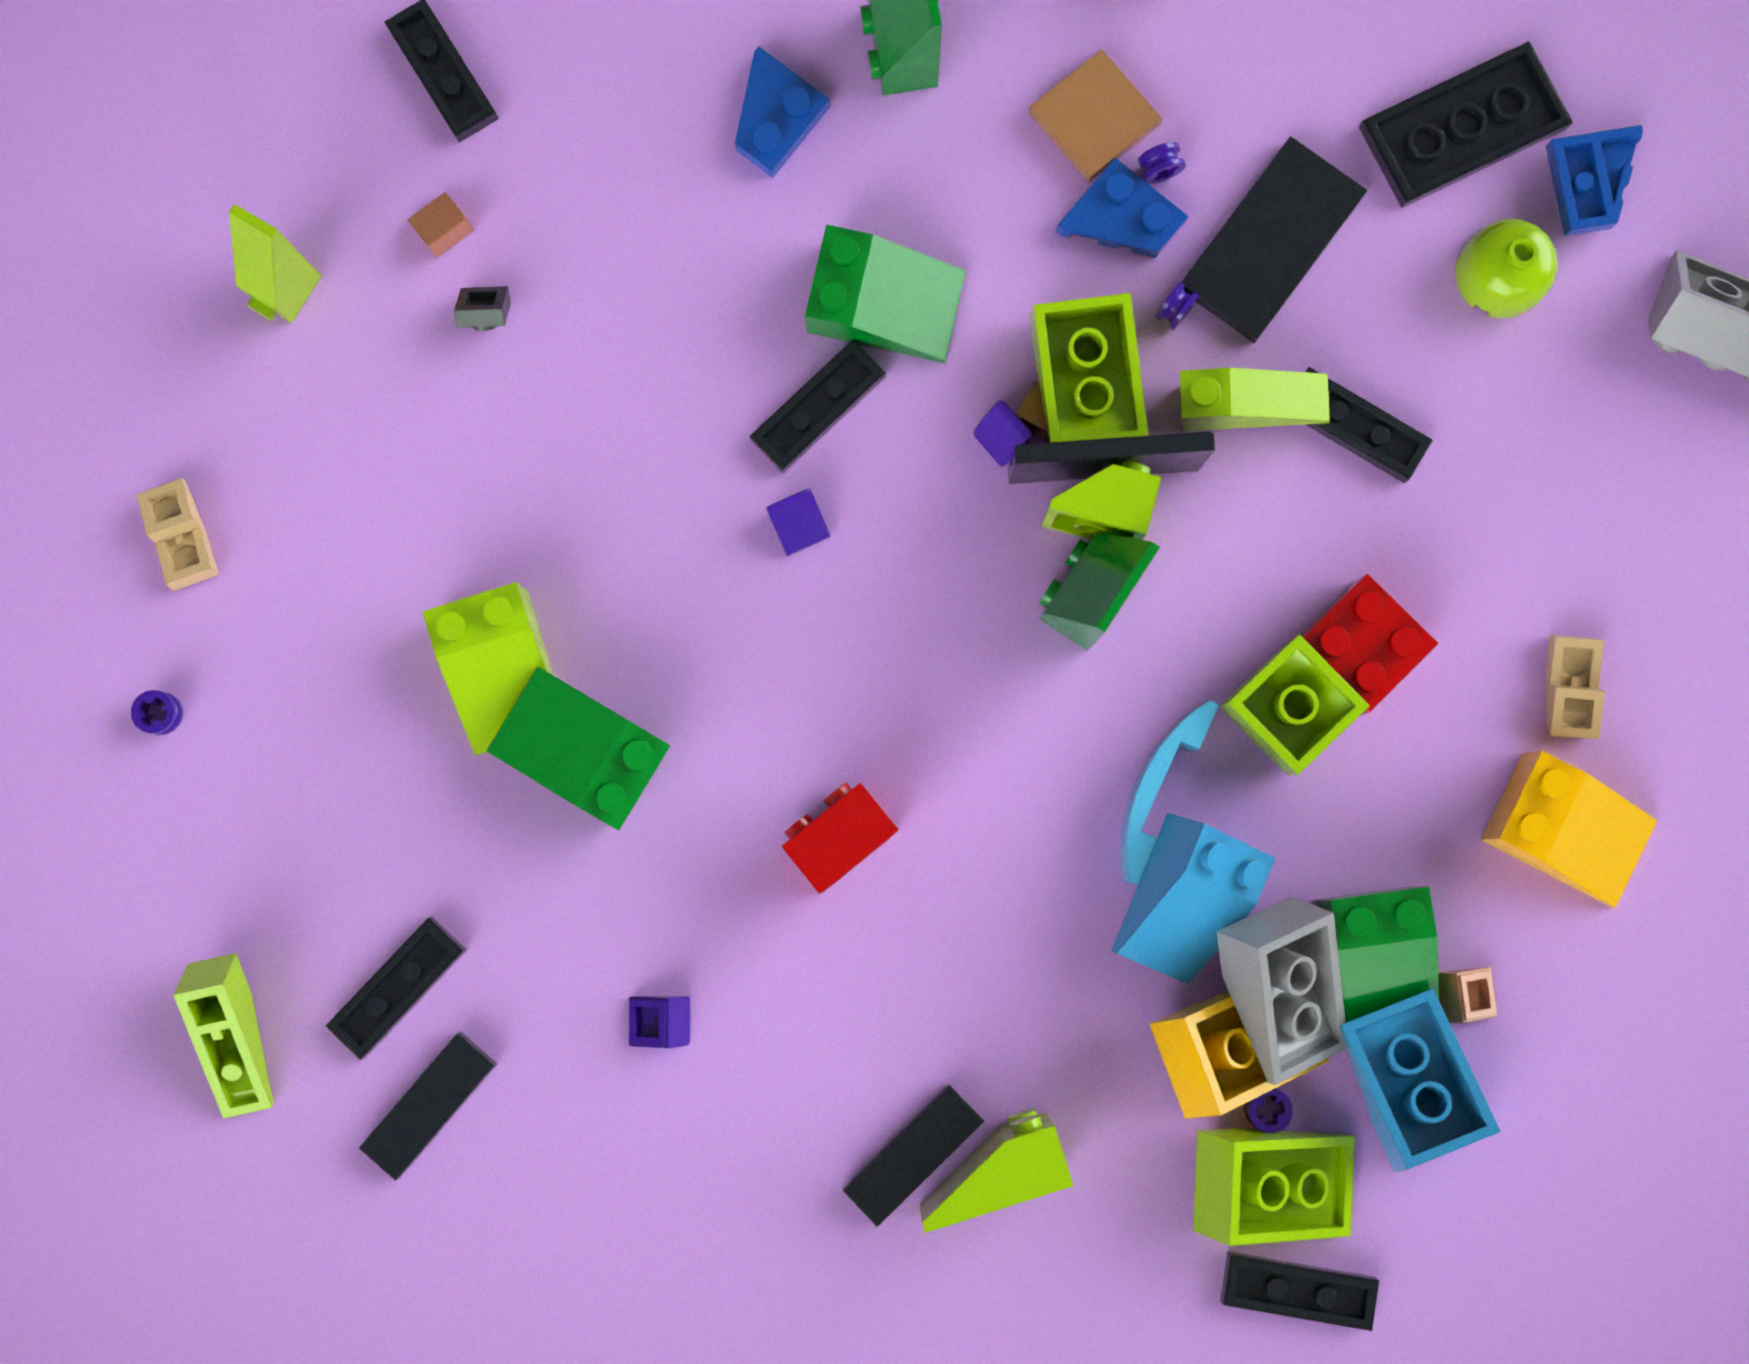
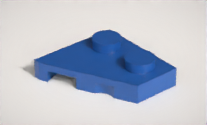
[735,46,830,178]
[1545,125,1643,237]
[1056,158,1189,258]

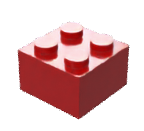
[1301,573,1439,715]
[781,782,899,894]

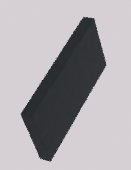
[1359,41,1573,208]
[1182,136,1368,344]
[1008,431,1215,484]

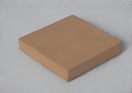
[1028,49,1162,183]

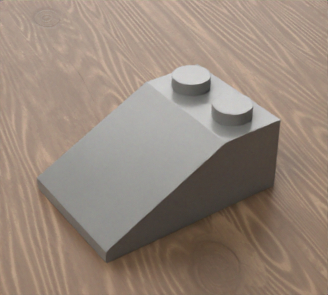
[1217,897,1347,1086]

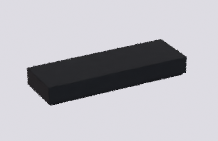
[384,0,499,143]
[749,340,886,473]
[1305,367,1433,484]
[326,917,467,1060]
[359,1032,497,1181]
[843,1084,984,1227]
[1220,1251,1379,1331]

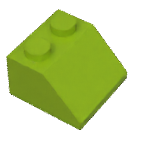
[1041,461,1161,540]
[1219,634,1370,776]

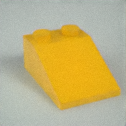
[1480,750,1657,908]
[1150,991,1330,1119]

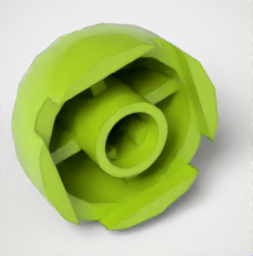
[1455,218,1558,319]

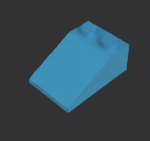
[1111,813,1275,985]
[1339,988,1501,1173]

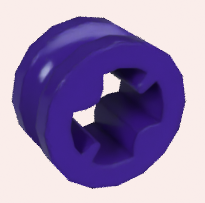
[1138,142,1186,184]
[1155,282,1200,331]
[131,690,183,735]
[1244,1088,1293,1133]

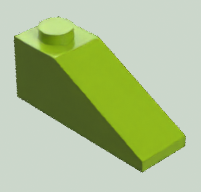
[229,204,322,324]
[1180,367,1330,432]
[173,953,273,1119]

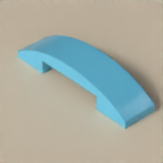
[1120,700,1219,885]

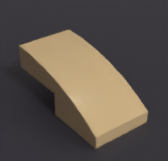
[136,478,219,591]
[1545,634,1605,739]

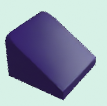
[973,400,1032,467]
[766,488,831,556]
[629,996,690,1048]

